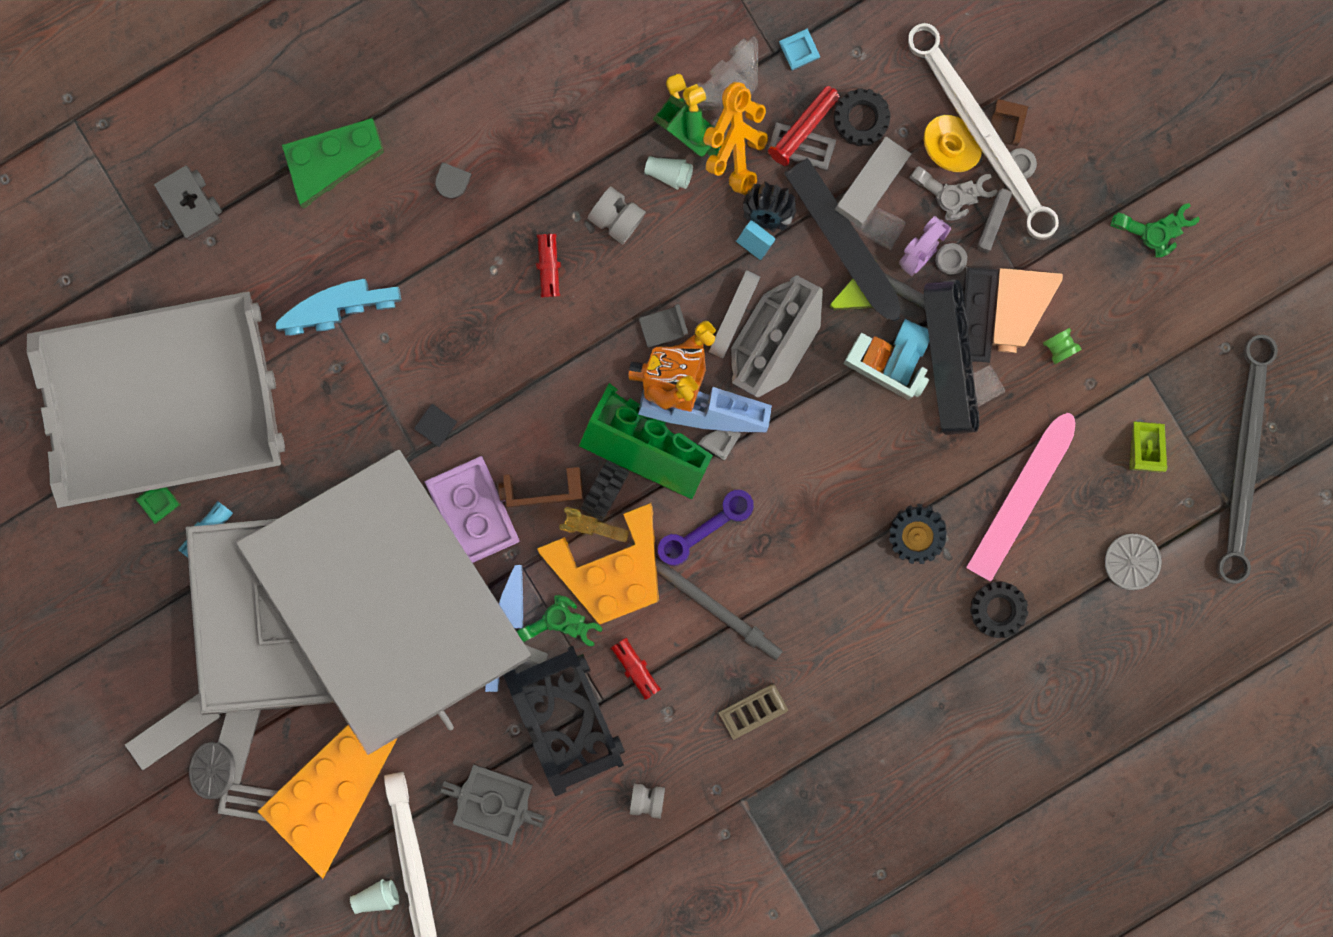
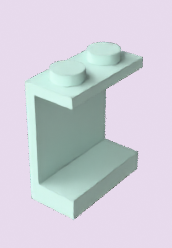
[843,333,929,400]

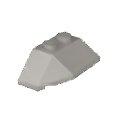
[731,275,823,397]

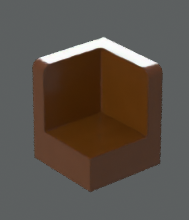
[991,99,1029,146]

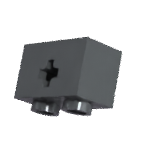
[154,165,222,241]

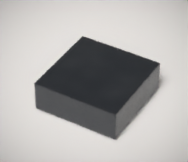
[414,404,458,447]

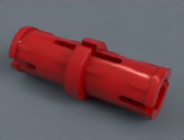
[536,234,561,298]
[610,637,661,700]

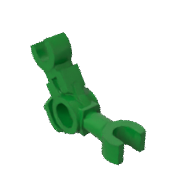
[1110,203,1200,258]
[516,595,602,646]

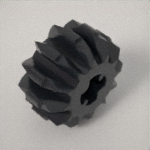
[743,181,796,232]

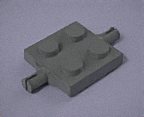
[440,764,545,845]

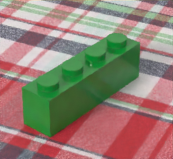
[579,383,713,499]

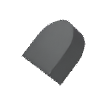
[435,162,472,199]

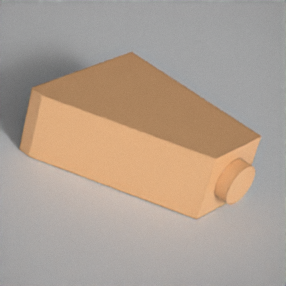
[992,268,1063,353]

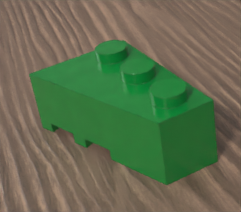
[282,118,384,209]

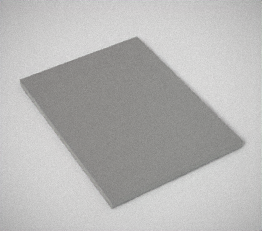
[236,450,531,755]

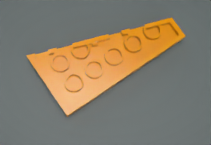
[258,725,397,878]

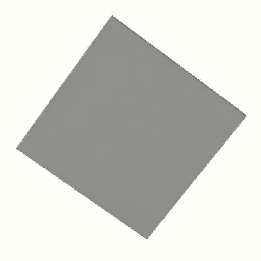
[186,519,335,715]

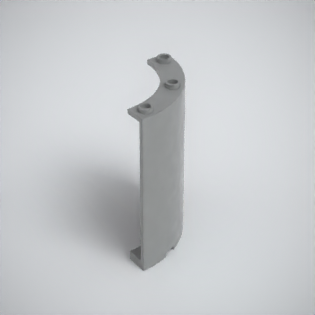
[27,291,285,508]

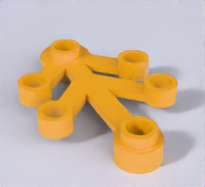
[703,82,768,195]

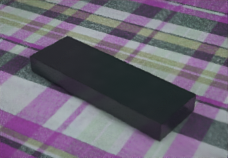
[964,266,998,363]

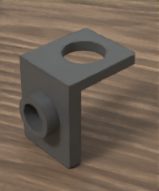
[639,304,688,348]

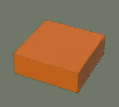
[862,336,895,374]

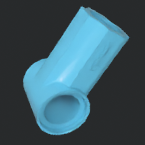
[883,319,930,386]

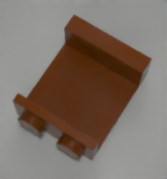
[498,467,584,508]

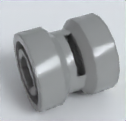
[630,783,665,819]

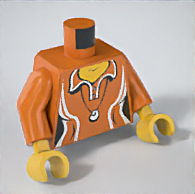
[629,321,716,412]

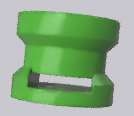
[1043,328,1082,365]

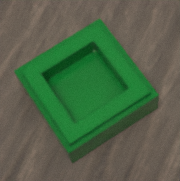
[136,487,181,524]

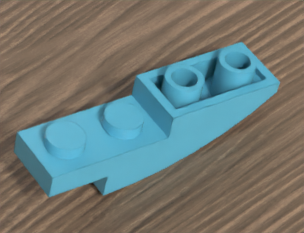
[276,279,401,336]

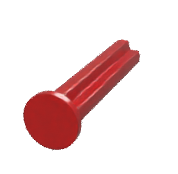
[768,86,840,166]

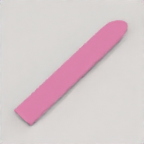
[966,413,1075,582]

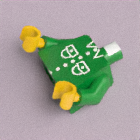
[652,74,723,157]

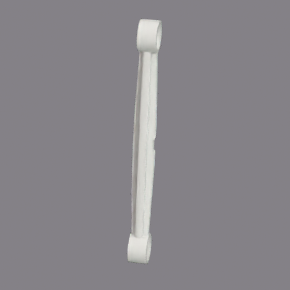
[908,23,1059,240]
[384,772,437,937]

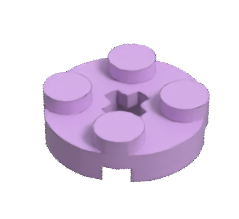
[898,216,951,276]

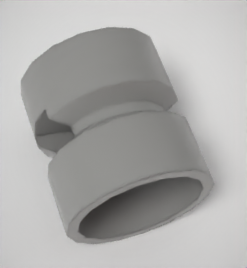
[587,186,646,245]

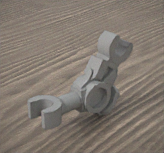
[909,166,997,221]

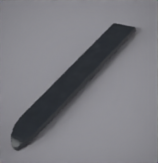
[784,158,900,321]

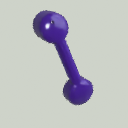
[658,490,754,566]

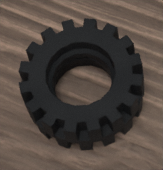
[834,88,891,146]

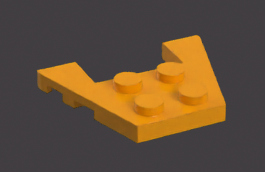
[537,503,659,624]

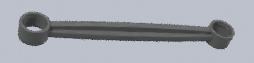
[1216,335,1278,584]

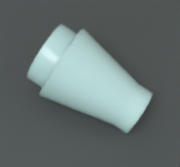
[645,156,693,190]
[350,879,399,914]

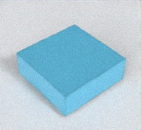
[779,28,820,71]
[736,221,776,260]

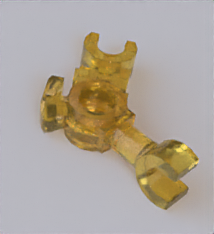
[559,507,629,543]

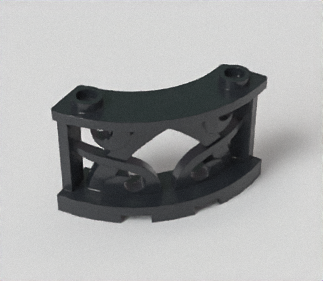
[503,646,625,796]

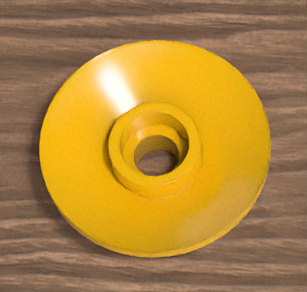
[923,115,982,172]

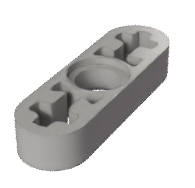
[709,270,761,359]

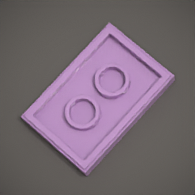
[425,456,520,563]

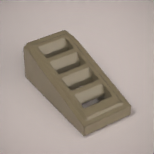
[718,683,789,740]

